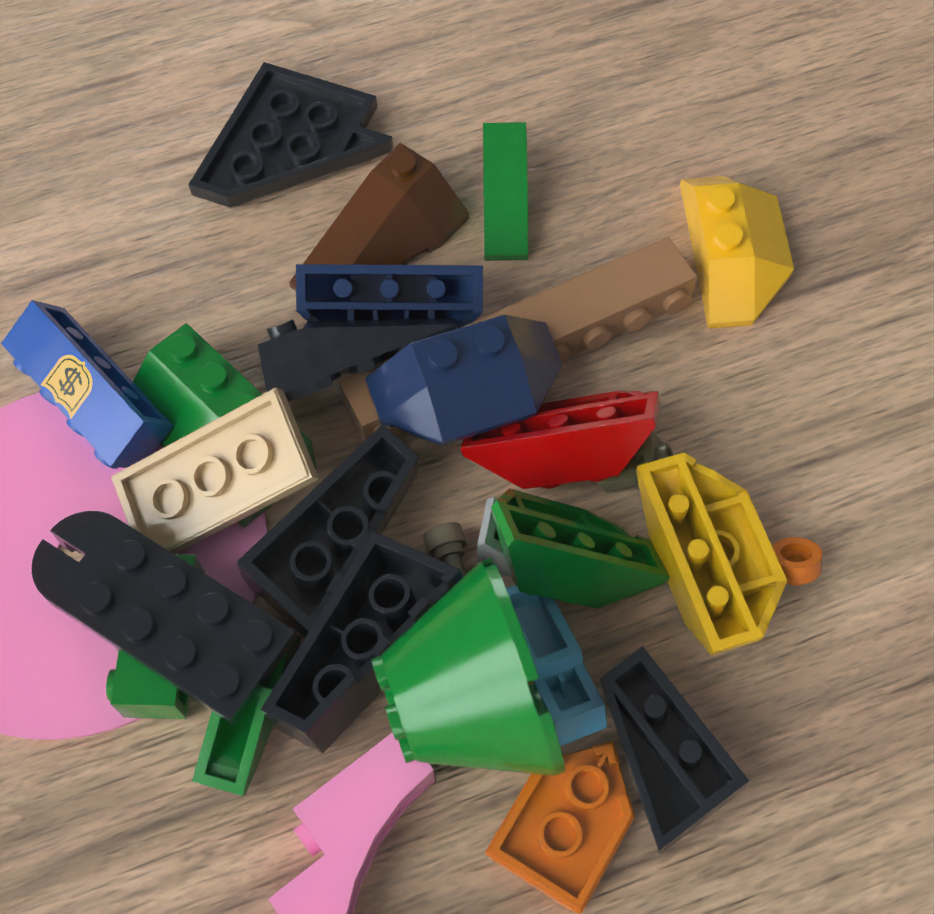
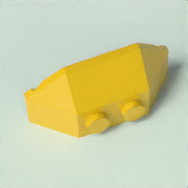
[680,176,794,329]
[636,452,787,656]

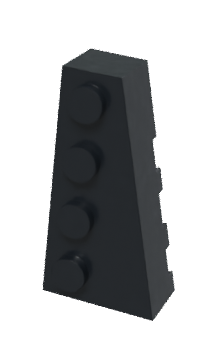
[260,531,464,753]

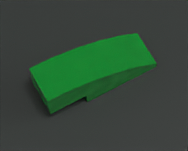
[483,122,528,261]
[192,636,301,796]

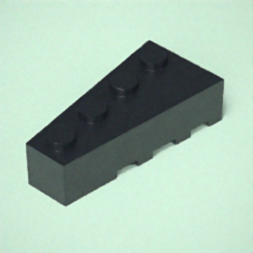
[237,424,419,638]

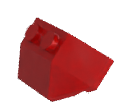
[460,390,660,489]

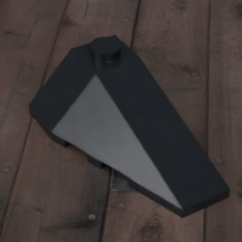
[257,318,459,402]

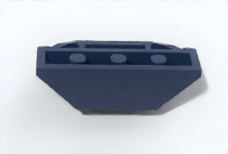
[296,264,483,358]
[365,315,563,446]

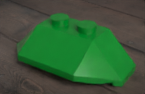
[491,488,670,608]

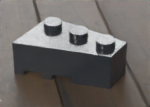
[599,646,749,855]

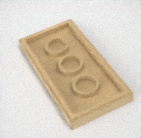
[111,387,319,554]

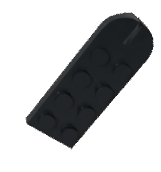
[32,511,298,726]

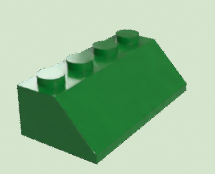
[133,323,317,528]

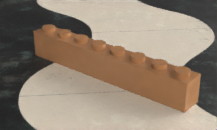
[338,236,697,442]

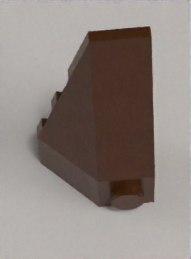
[289,143,469,291]

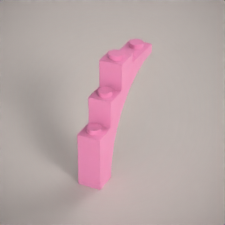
[268,732,435,914]

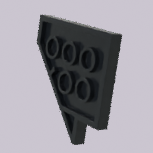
[188,62,393,208]

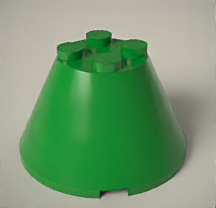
[371,558,565,776]

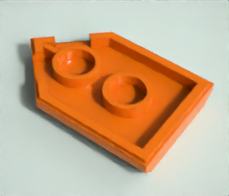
[484,741,635,914]

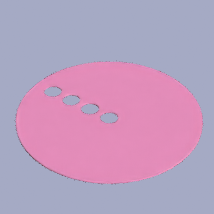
[0,392,267,740]

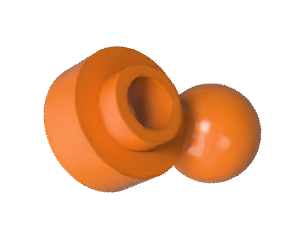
[772,537,823,586]

